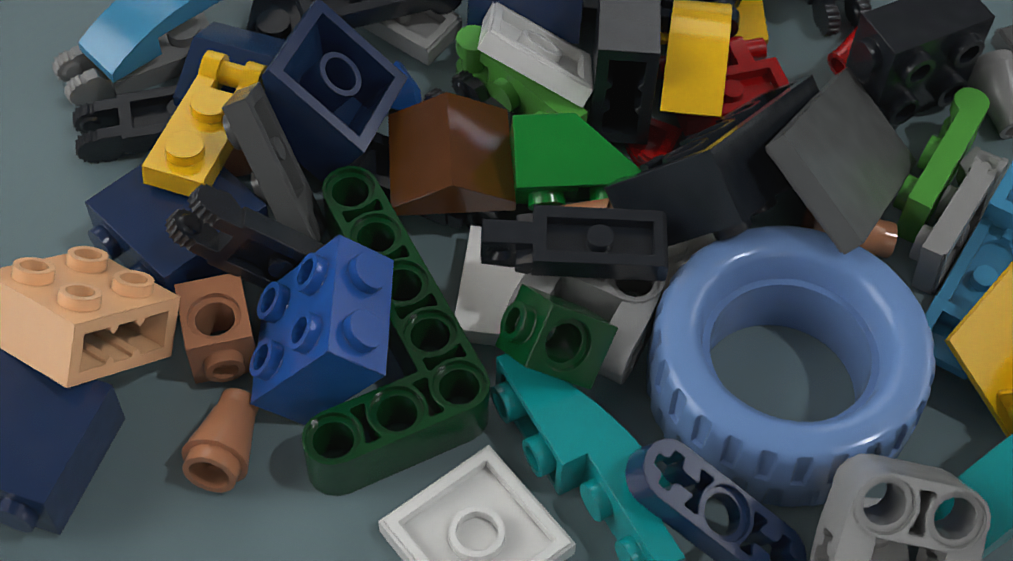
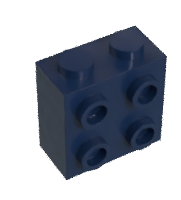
[85,162,269,311]
[0,348,125,535]

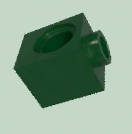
[495,284,618,390]

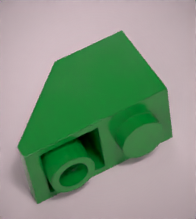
[510,113,642,211]

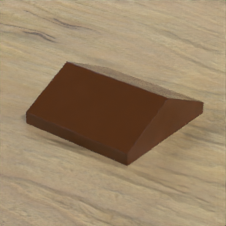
[388,92,516,216]

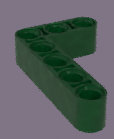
[301,166,490,496]

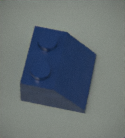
[262,0,408,183]

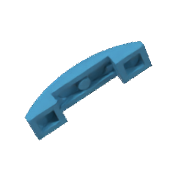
[78,0,221,83]
[925,162,1013,380]

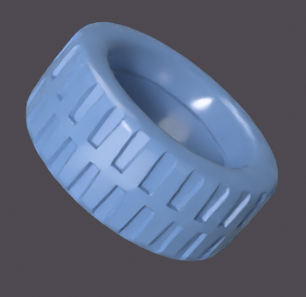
[646,226,936,507]

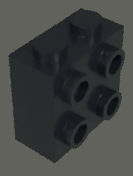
[844,0,995,125]

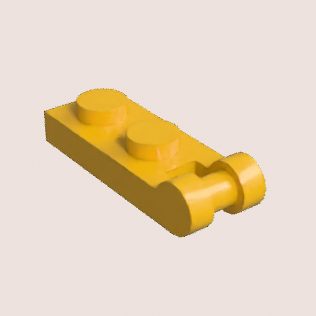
[141,50,268,197]

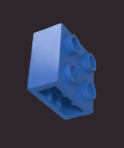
[249,234,394,425]

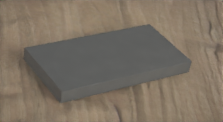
[766,67,917,255]

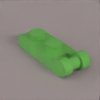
[456,25,588,123]
[893,88,990,243]

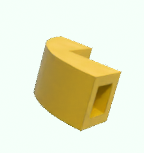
[660,0,732,118]

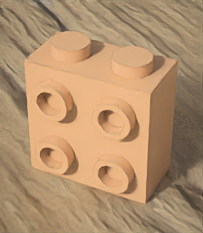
[0,246,181,388]

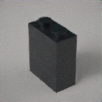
[589,0,661,145]

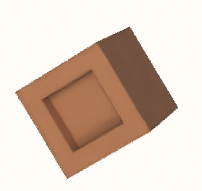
[174,273,256,384]

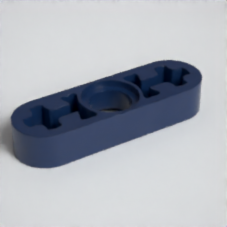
[625,438,807,561]

